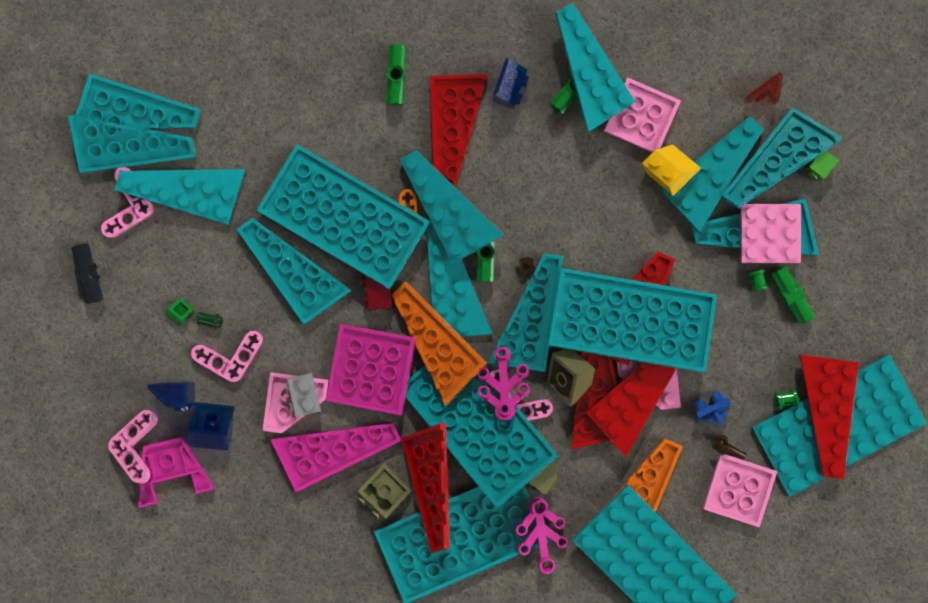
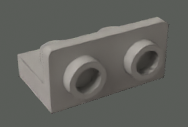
[285,373,321,417]

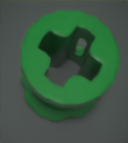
[747,269,768,292]
[774,389,799,410]

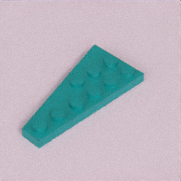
[722,107,842,208]
[68,114,196,173]
[661,116,763,234]
[400,150,505,263]
[114,169,246,225]
[691,198,819,256]
[427,222,492,336]
[488,253,564,372]

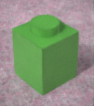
[805,151,839,181]

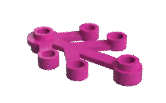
[477,347,530,421]
[515,497,568,574]

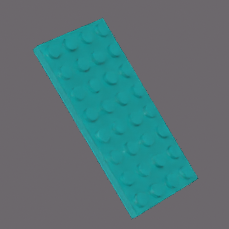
[256,144,430,289]
[548,268,717,373]
[751,355,927,497]
[406,365,559,508]
[572,484,737,603]
[374,486,549,603]

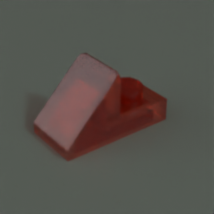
[745,72,783,105]

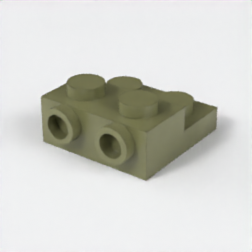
[355,463,412,521]

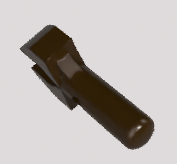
[516,257,536,277]
[713,435,746,460]

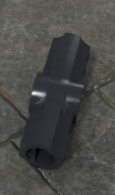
[71,243,104,304]

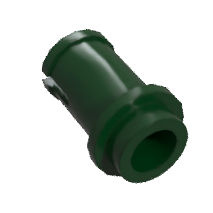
[196,312,223,329]

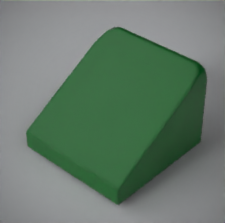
[165,297,194,327]

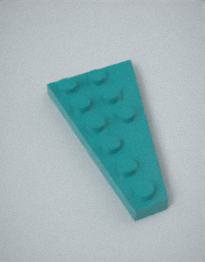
[555,3,636,133]
[76,74,201,129]
[237,218,352,325]

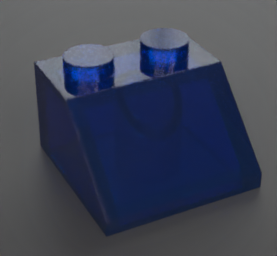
[492,58,530,109]
[147,382,196,411]
[187,402,235,451]

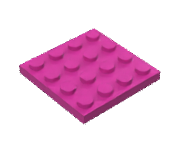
[326,324,417,415]

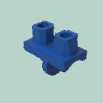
[694,391,731,426]

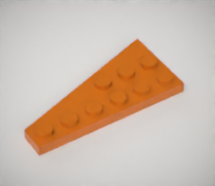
[392,281,487,405]
[610,438,683,512]

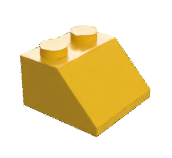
[642,145,701,196]

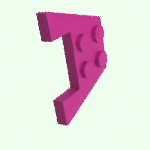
[138,437,214,508]

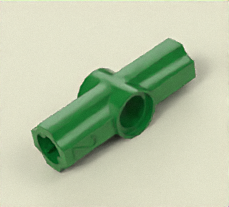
[386,44,406,106]
[549,77,577,115]
[477,223,495,282]
[770,266,815,325]

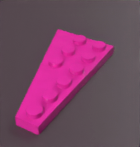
[271,423,402,492]

